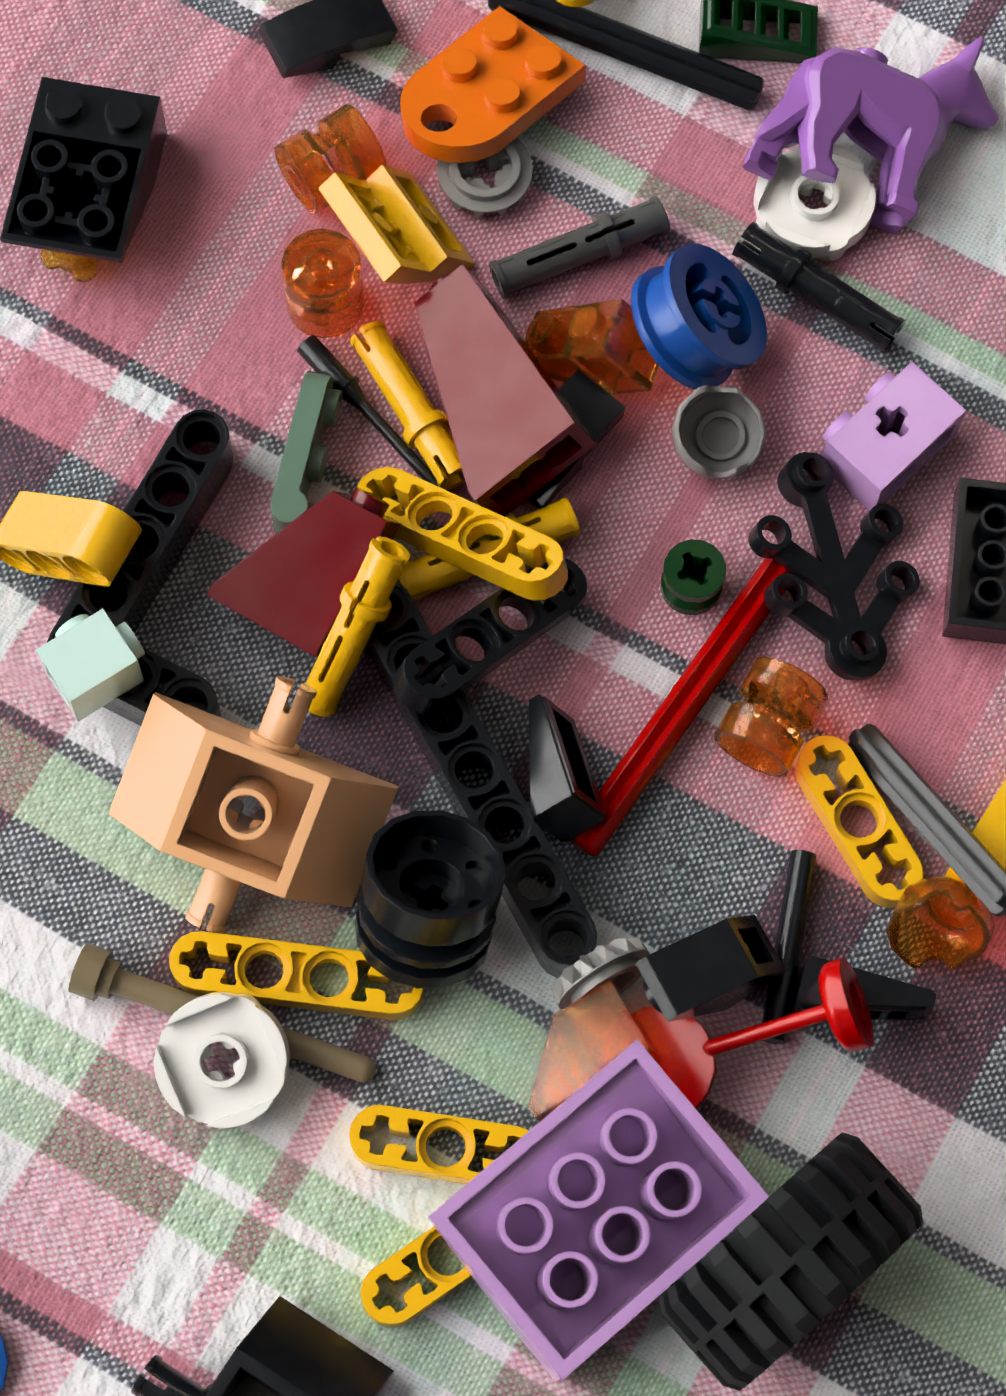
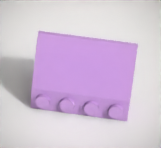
[428,1039,769,1380]

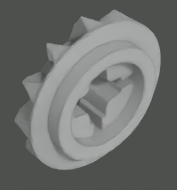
[437,138,533,218]
[551,937,650,1011]

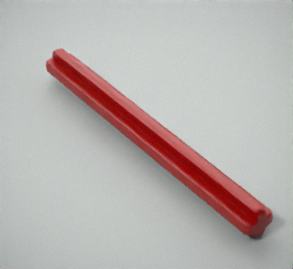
[570,558,793,857]

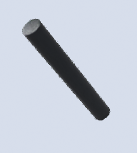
[762,850,816,1044]

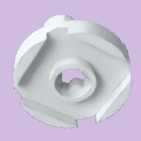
[753,143,876,262]
[154,992,290,1129]

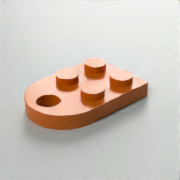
[400,6,586,163]

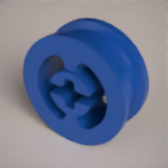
[631,243,767,390]

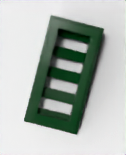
[699,0,818,63]

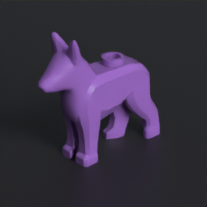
[743,38,998,234]

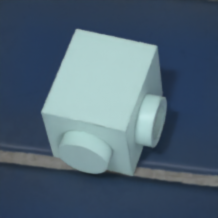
[36,609,145,722]

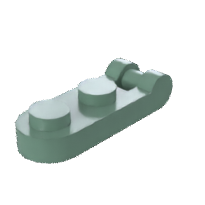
[270,371,343,535]

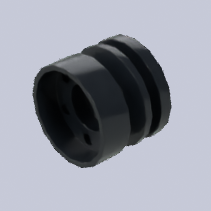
[355,810,506,988]

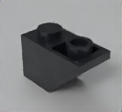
[636,915,787,1022]

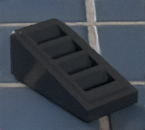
[529,694,605,842]
[790,956,937,1020]

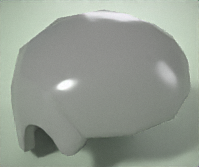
[671,385,767,479]

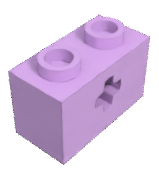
[822,362,966,511]

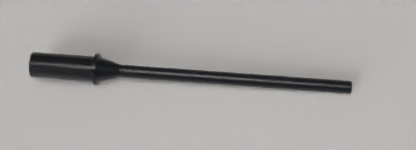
[297,335,450,492]

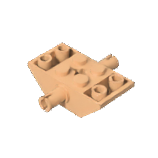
[108,676,399,933]

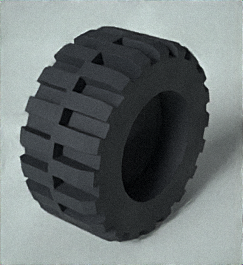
[659,1132,923,1391]

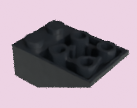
[0,77,167,263]

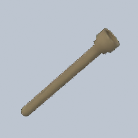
[68,943,376,1082]

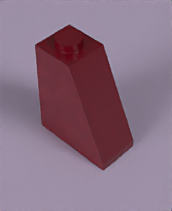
[206,487,401,657]

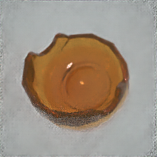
[886,876,995,971]

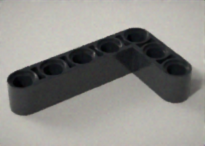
[47,409,234,726]

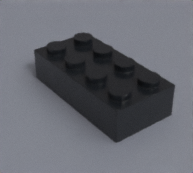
[942,478,1006,644]

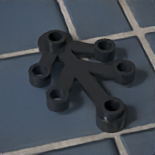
[748,452,920,680]

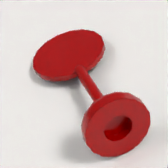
[602,957,874,1110]

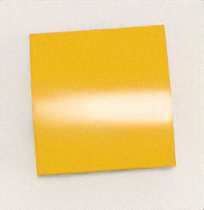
[318,164,475,284]

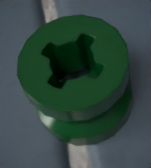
[660,539,726,615]

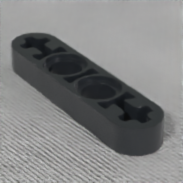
[393,558,587,713]

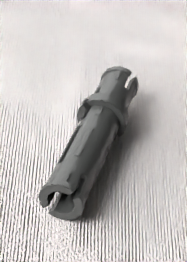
[489,196,670,299]

